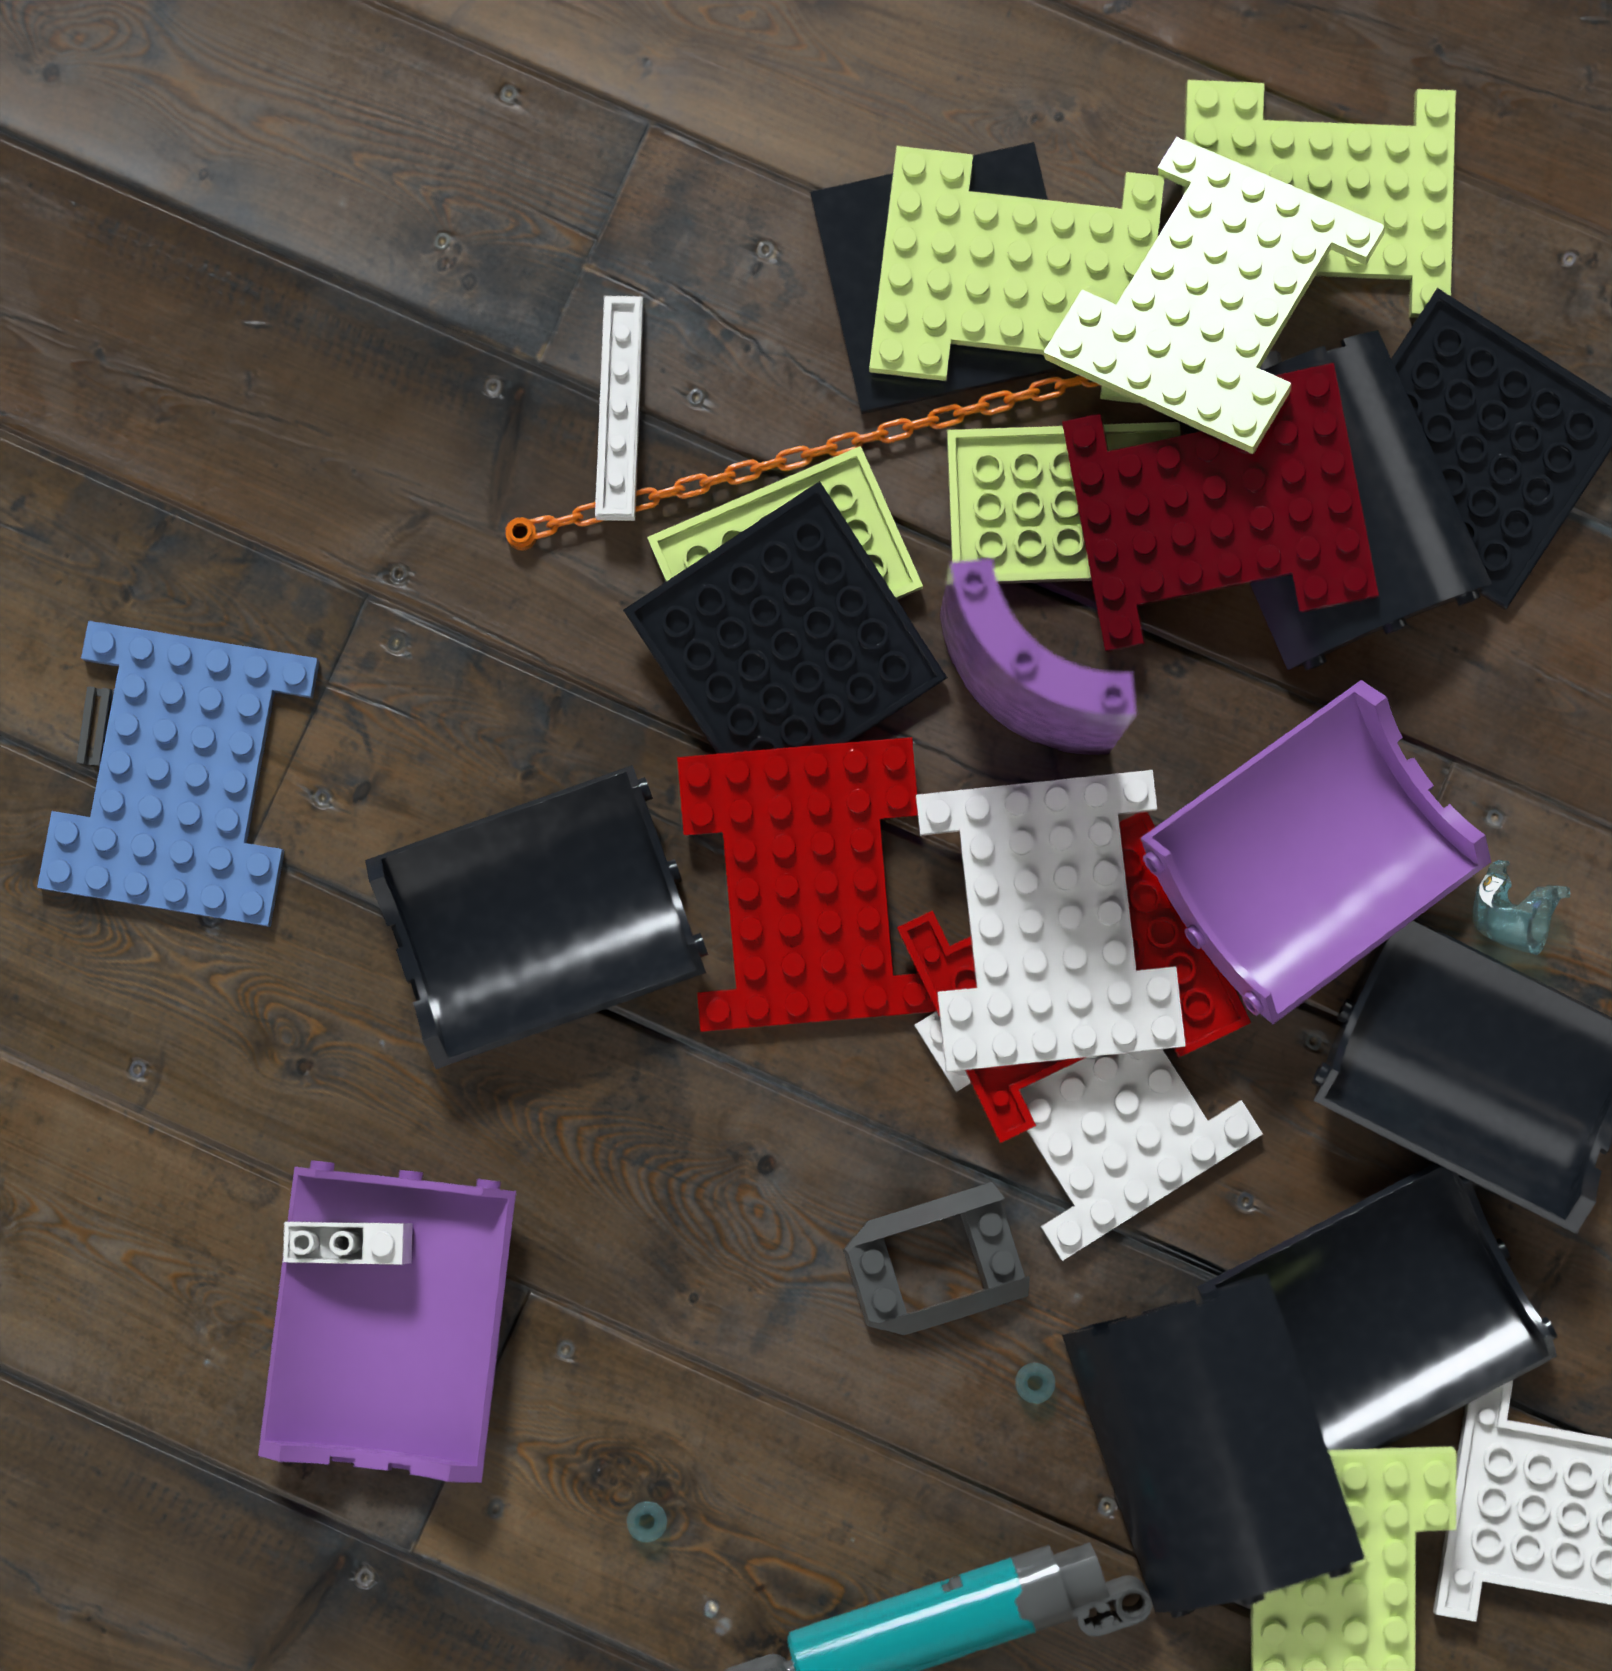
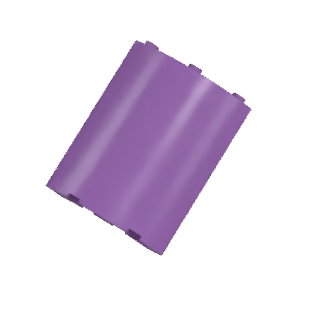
[940,559,1136,755]
[1141,680,1491,1024]
[258,1160,516,1483]

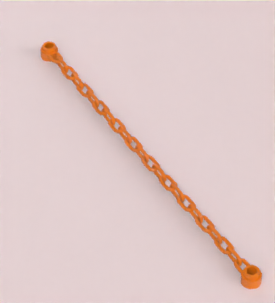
[505,375,1100,551]

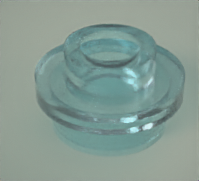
[1015,1363,1055,1403]
[627,1501,667,1542]

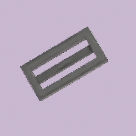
[76,686,114,766]

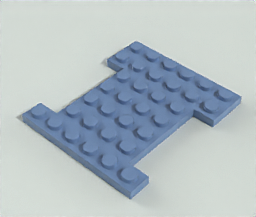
[37,621,320,927]

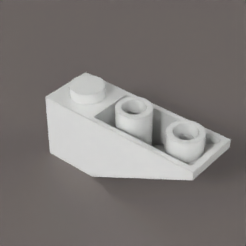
[283,1222,413,1264]

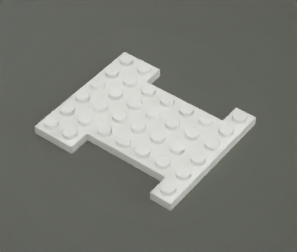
[916,770,1185,1072]
[914,1012,1263,1261]
[1433,1380,1612,1621]

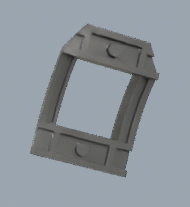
[843,1182,1030,1335]

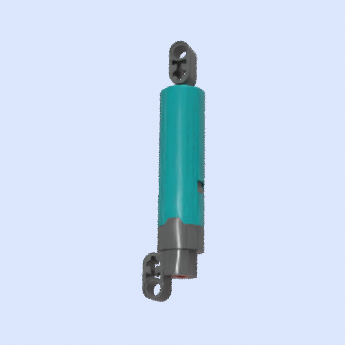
[724,1542,1152,1671]

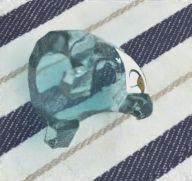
[1472,860,1570,955]

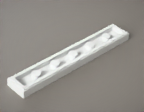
[595,296,644,521]

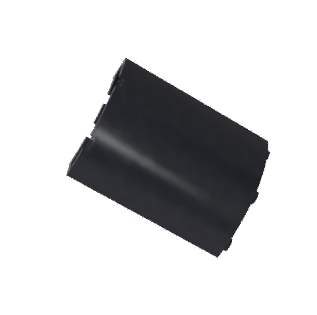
[1178,330,1492,671]
[365,765,708,1069]
[1312,919,1612,1234]
[1197,1163,1558,1450]
[1062,1274,1366,1618]

